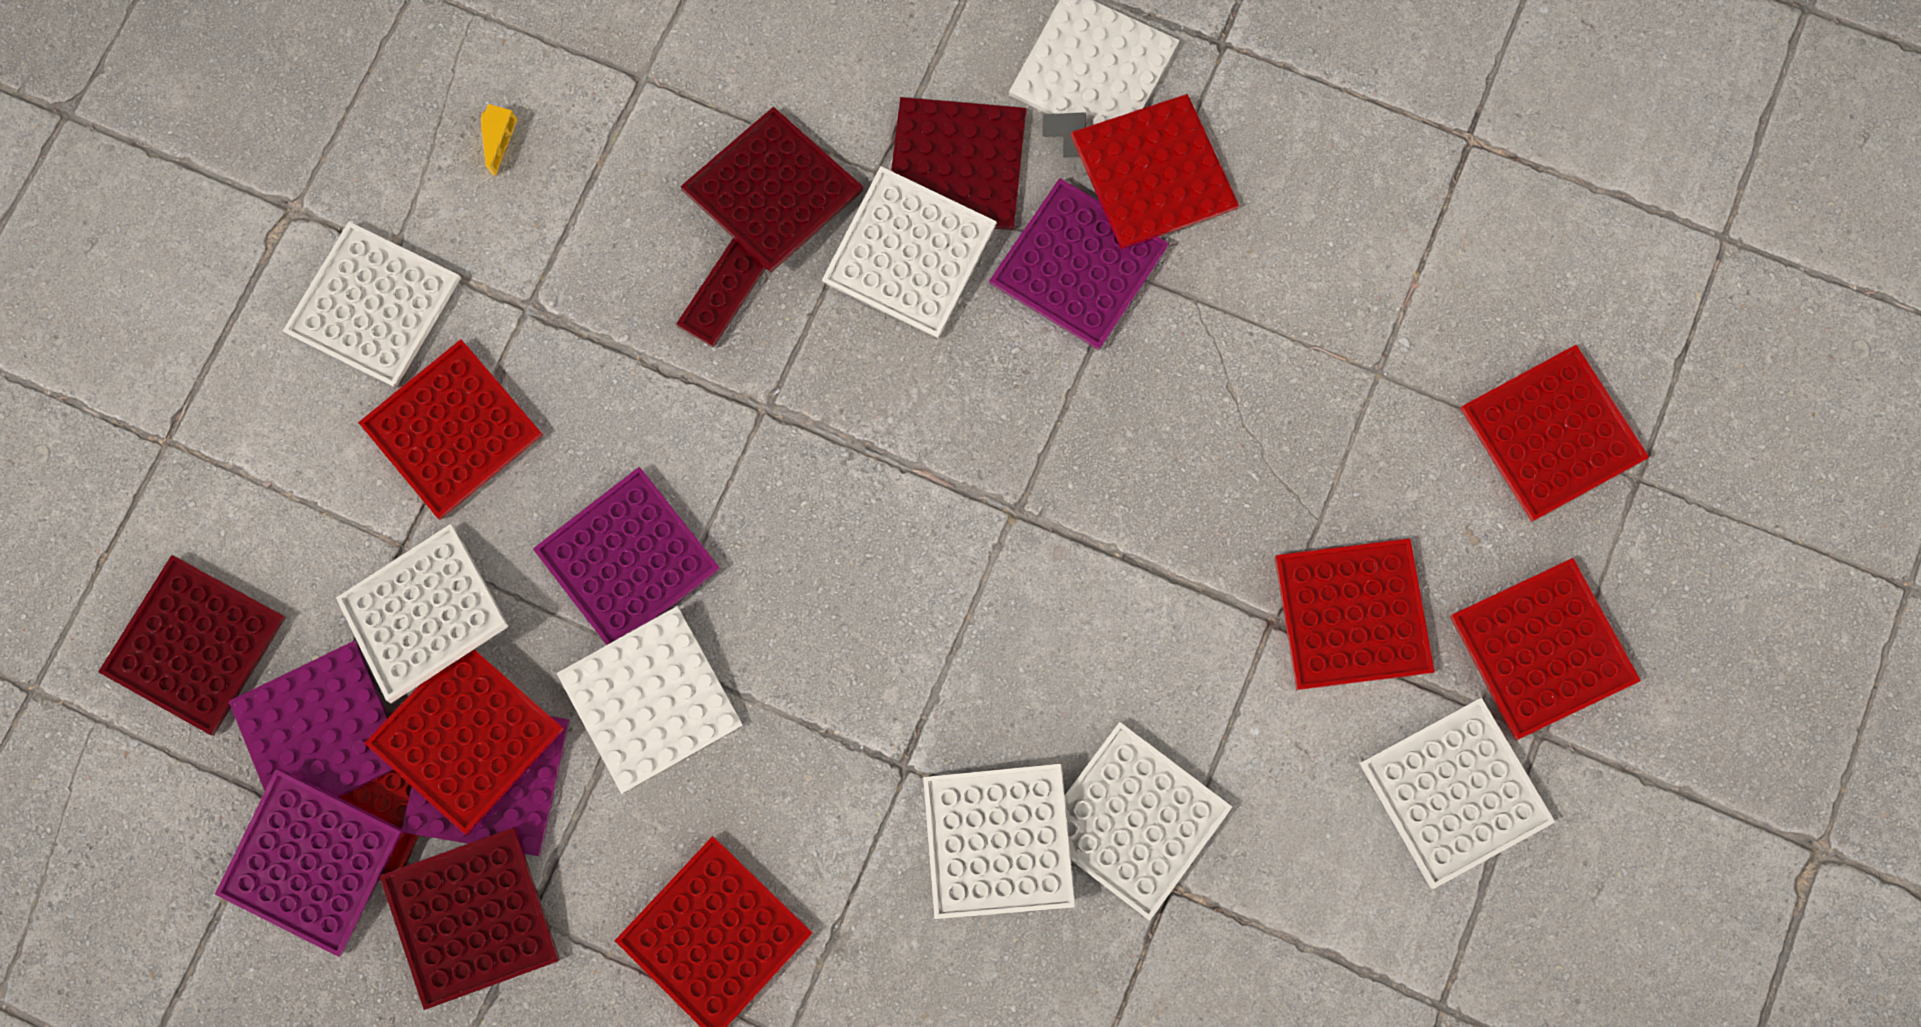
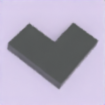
[1043,112,1086,158]

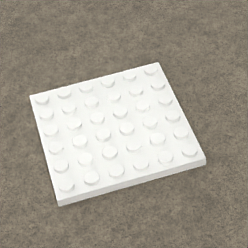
[1009,0,1179,127]
[822,166,997,339]
[283,222,461,388]
[336,524,509,703]
[556,606,743,794]
[1359,698,1555,889]
[1065,722,1232,921]
[923,764,1076,919]

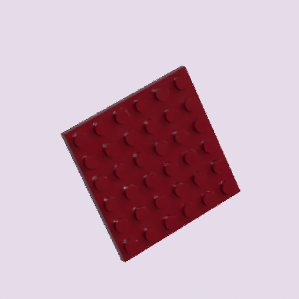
[891,97,1026,230]
[680,106,864,273]
[98,555,286,736]
[379,826,560,1010]

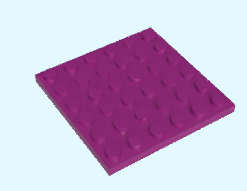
[989,178,1169,350]
[533,466,721,645]
[229,641,394,797]
[402,716,570,856]
[215,768,403,957]

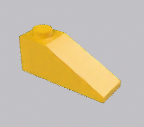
[481,104,518,176]

